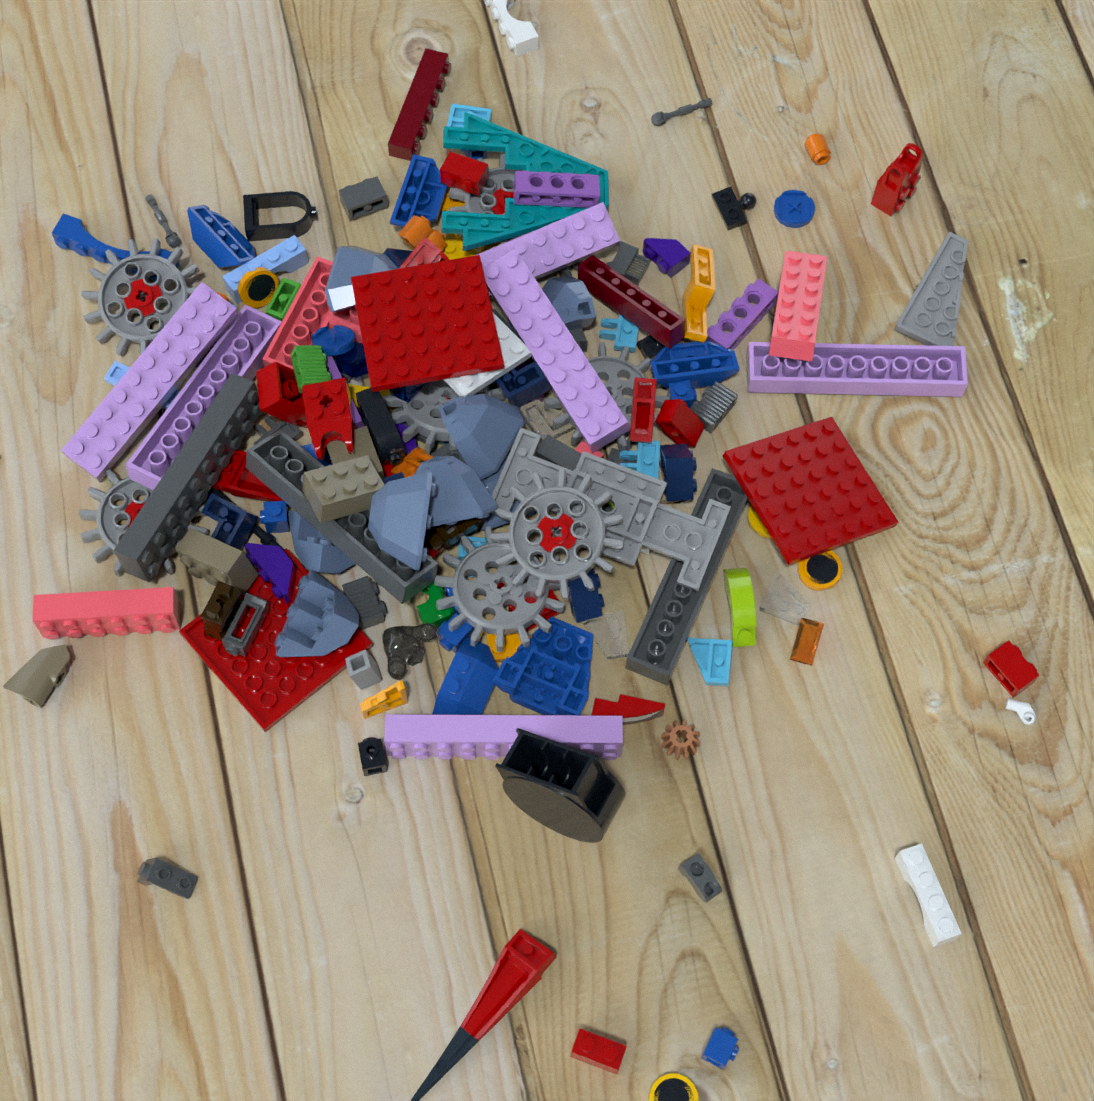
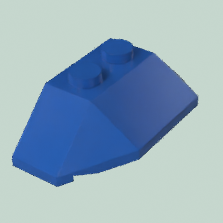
[390,154,448,227]
[187,205,255,268]
[650,340,740,388]
[432,637,498,715]

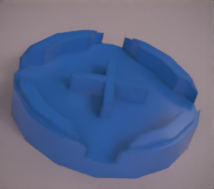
[773,190,815,228]
[312,325,355,356]

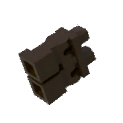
[425,517,484,551]
[200,581,243,641]

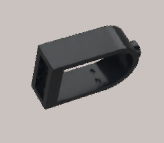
[243,191,317,241]
[356,387,405,465]

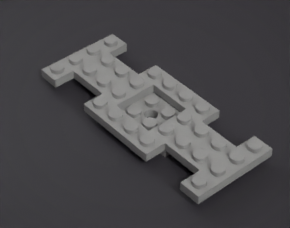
[491,428,731,591]

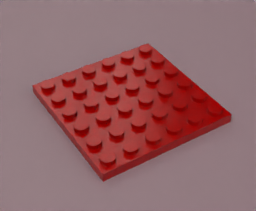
[351,255,504,392]
[723,417,899,565]
[179,548,373,732]

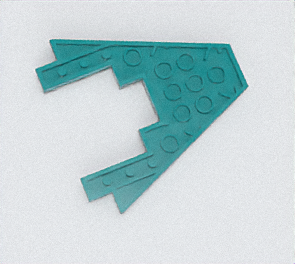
[442,112,609,251]

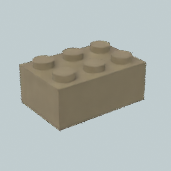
[302,455,384,524]
[175,528,258,596]

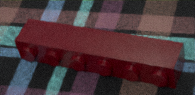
[388,48,451,161]
[578,255,685,349]

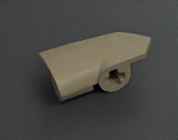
[3,644,70,708]

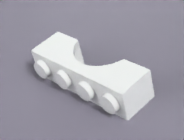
[484,0,538,57]
[895,843,962,948]

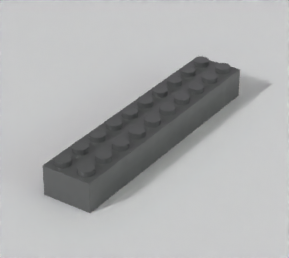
[113,373,262,582]
[246,429,438,604]
[625,468,749,686]

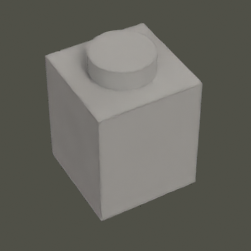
[345,649,382,690]

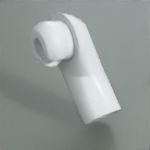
[1005,698,1036,725]

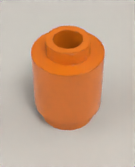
[805,133,831,165]

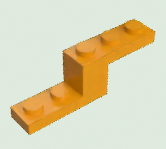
[683,244,716,343]

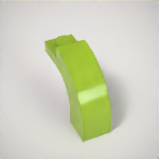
[724,568,757,647]

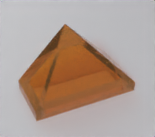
[790,618,824,666]

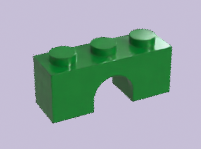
[417,582,454,634]

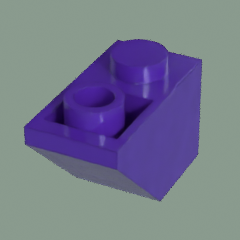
[643,238,691,278]

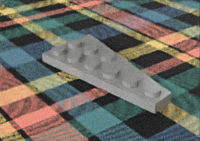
[894,232,968,346]

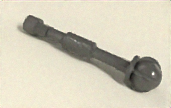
[651,98,712,126]
[145,194,181,248]

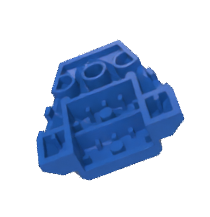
[493,616,593,716]

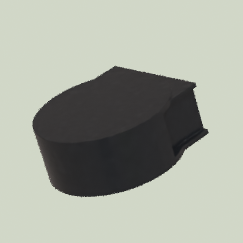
[495,728,626,843]

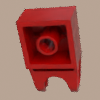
[871,143,924,217]
[256,361,308,428]
[302,378,356,460]

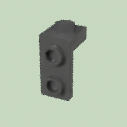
[137,858,198,899]

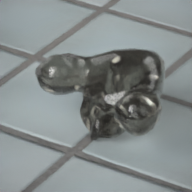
[382,623,438,680]

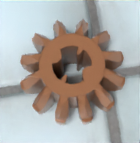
[661,720,701,760]

